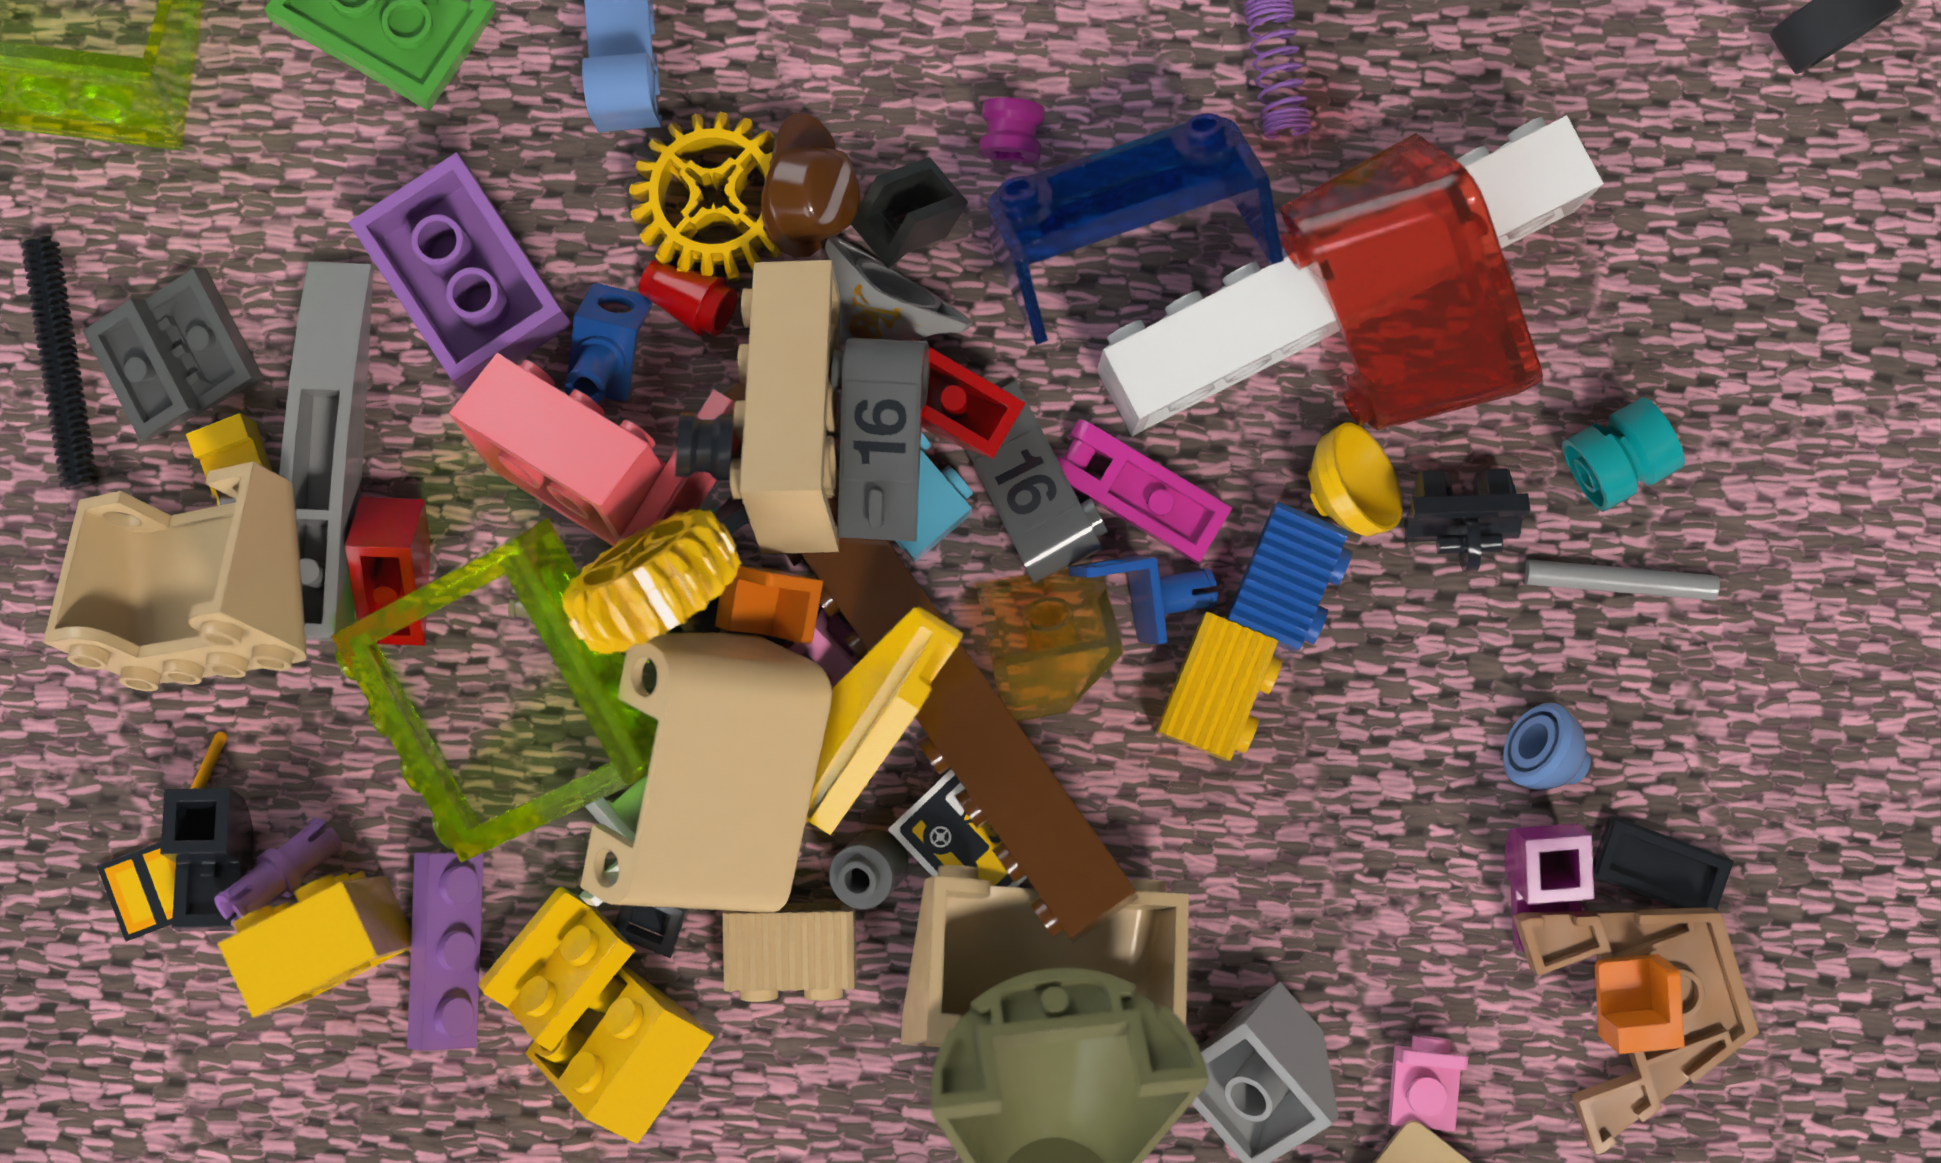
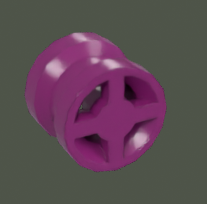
[978,97,1045,163]

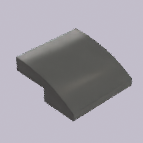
[83,268,264,441]

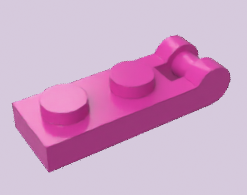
[1056,419,1232,565]

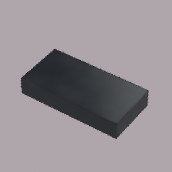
[1593,816,1734,910]

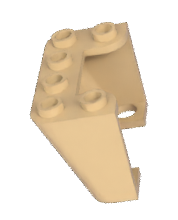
[43,462,307,691]
[580,632,832,913]

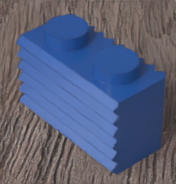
[1225,502,1353,653]

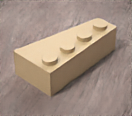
[730,260,840,554]

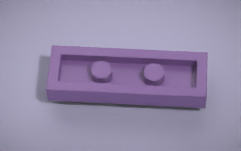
[407,852,484,1051]

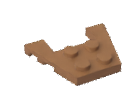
[1513,907,1759,1155]

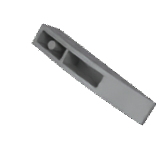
[279,262,374,642]

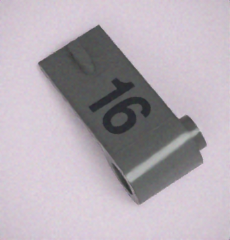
[831,338,930,542]
[966,381,1108,583]

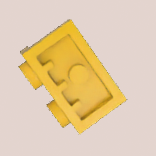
[478,887,635,1052]

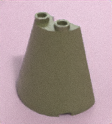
[931,968,1209,1163]

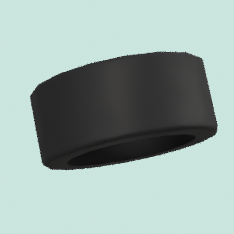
[1770,0,1903,74]

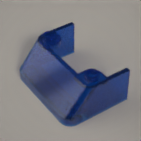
[988,113,1284,345]

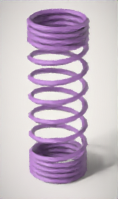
[1243,0,1312,139]

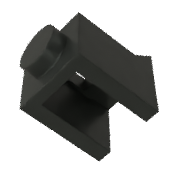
[851,157,968,269]

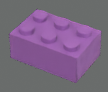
[348,152,573,392]

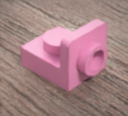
[1388,1035,1468,1132]

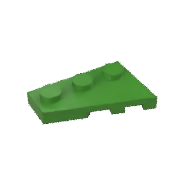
[264,0,496,111]

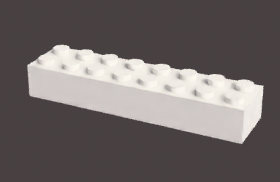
[1097,115,1604,437]

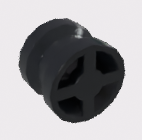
[675,411,734,481]

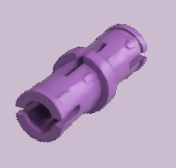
[214,818,342,927]

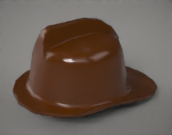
[761,113,860,258]

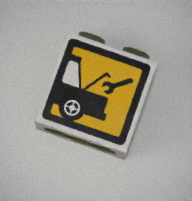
[888,769,1027,888]

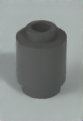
[829,829,908,909]

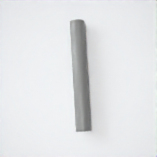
[1525,559,1720,601]

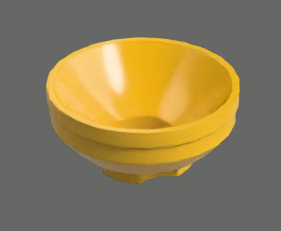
[1307,422,1403,537]

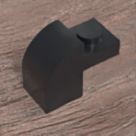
[160,788,253,932]

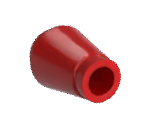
[638,260,737,336]

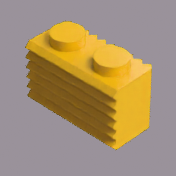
[1155,612,1283,761]

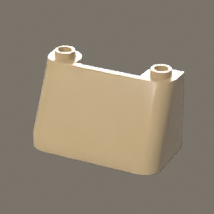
[901,866,1189,1047]

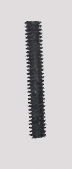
[21,236,99,490]

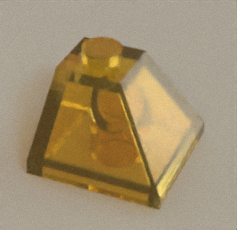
[976,568,1124,722]

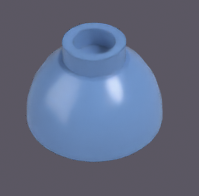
[1503,703,1591,790]

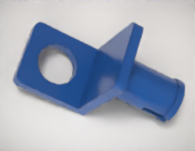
[564,283,652,404]
[1068,556,1218,645]

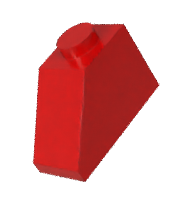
[913,338,1026,460]
[345,497,431,646]

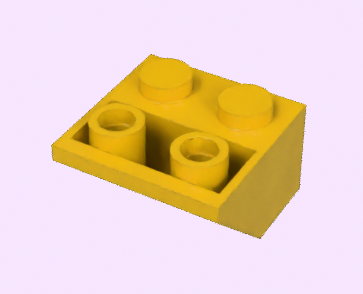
[525,965,714,1144]

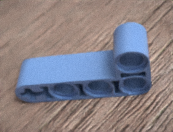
[582,0,662,133]

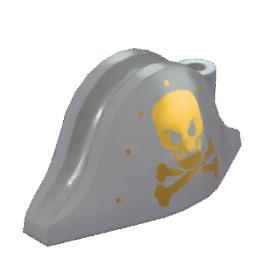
[825,236,974,342]

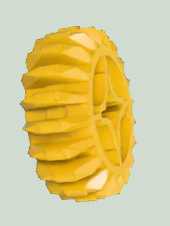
[629,111,782,282]
[561,509,741,654]

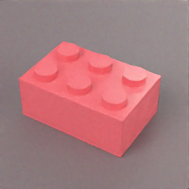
[449,353,666,547]

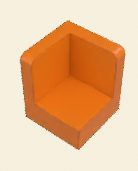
[714,564,823,644]
[1595,954,1685,1054]

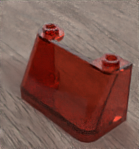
[1279,133,1543,431]

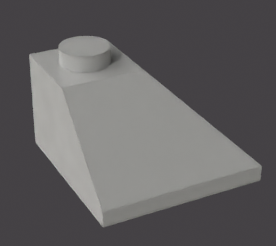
[1191,982,1339,1163]

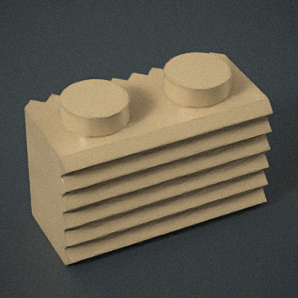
[722,902,857,1002]

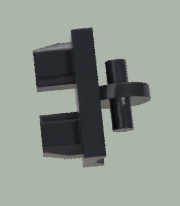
[1404,468,1531,572]

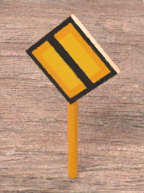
[97,731,227,942]

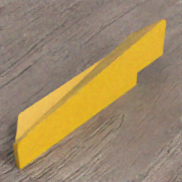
[805,607,963,835]

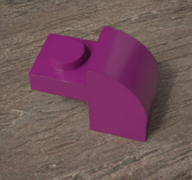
[1504,823,1594,952]

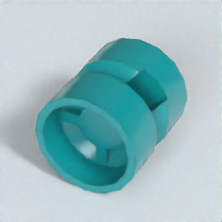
[1562,397,1685,512]

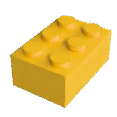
[217,871,412,1018]

